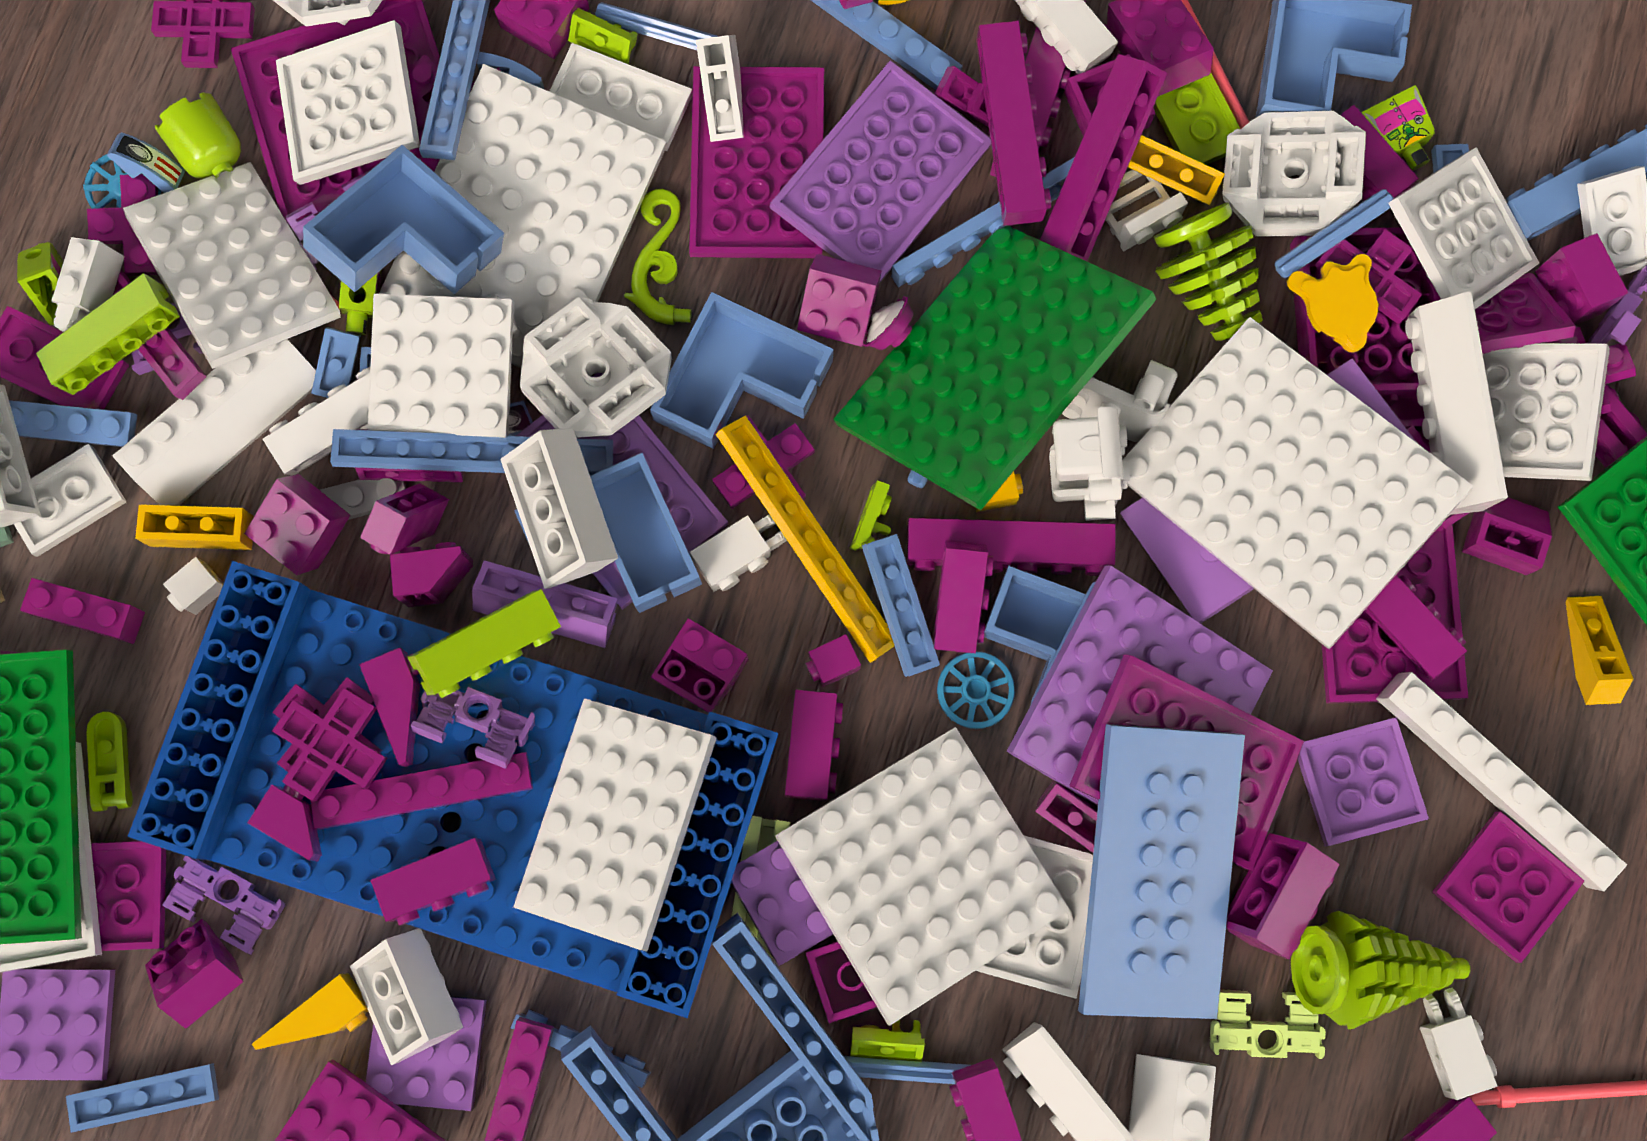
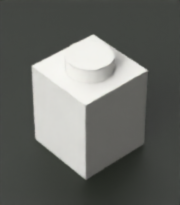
[163,557,224,615]

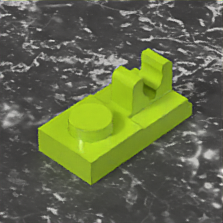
[568,8,638,64]
[850,480,892,551]
[850,1019,925,1062]

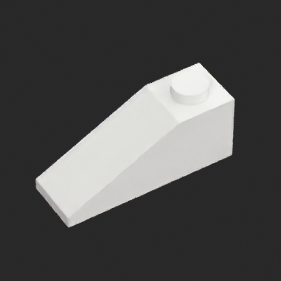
[696,35,744,142]

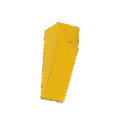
[1566,596,1633,705]
[252,973,368,1050]

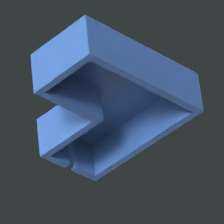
[1256,0,1412,118]
[303,145,504,295]
[650,292,833,449]
[514,453,702,613]
[984,566,1086,706]

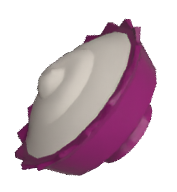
[863,296,913,350]

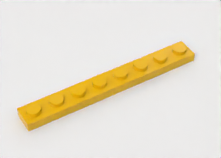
[716,415,894,663]

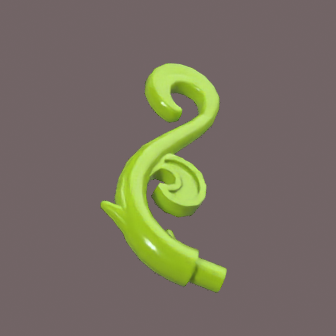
[624,189,692,325]

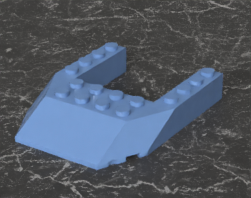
[561,913,879,1141]

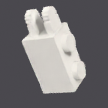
[52,237,125,332]
[690,514,787,592]
[1420,988,1498,1100]

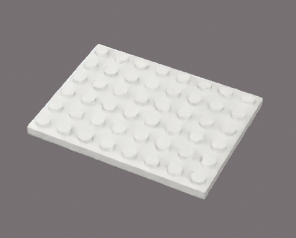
[379,64,667,368]
[1123,317,1473,649]

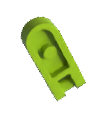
[86,712,133,812]

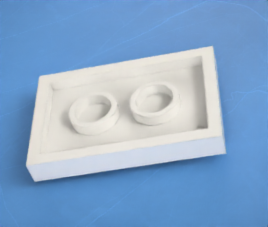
[1577,166,1647,276]
[14,444,126,557]

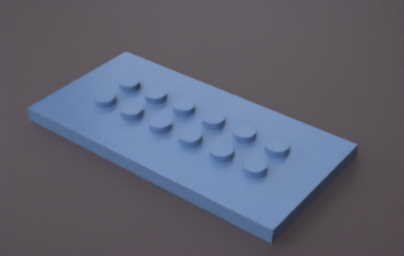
[1078,724,1245,1019]

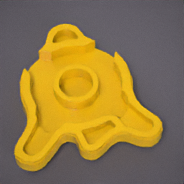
[1287,254,1378,352]

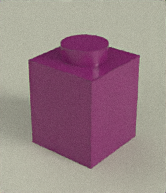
[805,634,861,687]

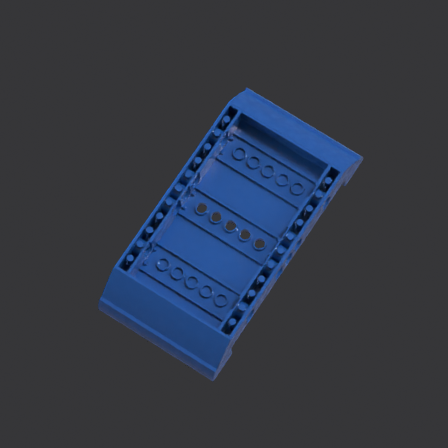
[127,561,778,1018]

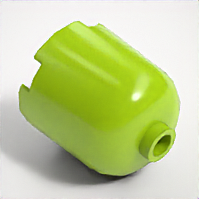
[155,92,241,179]

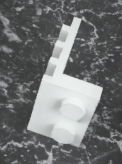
[1105,170,1188,252]

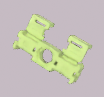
[1210,990,1325,1059]

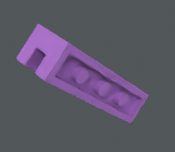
[472,561,617,648]

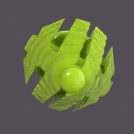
[1154,202,1263,341]
[1291,911,1470,1029]

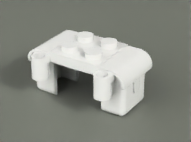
[1062,360,1177,442]
[1049,407,1130,521]

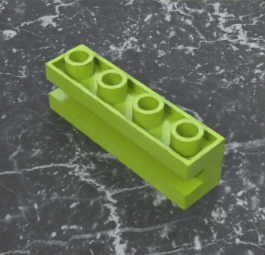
[36,273,180,395]
[407,589,561,698]

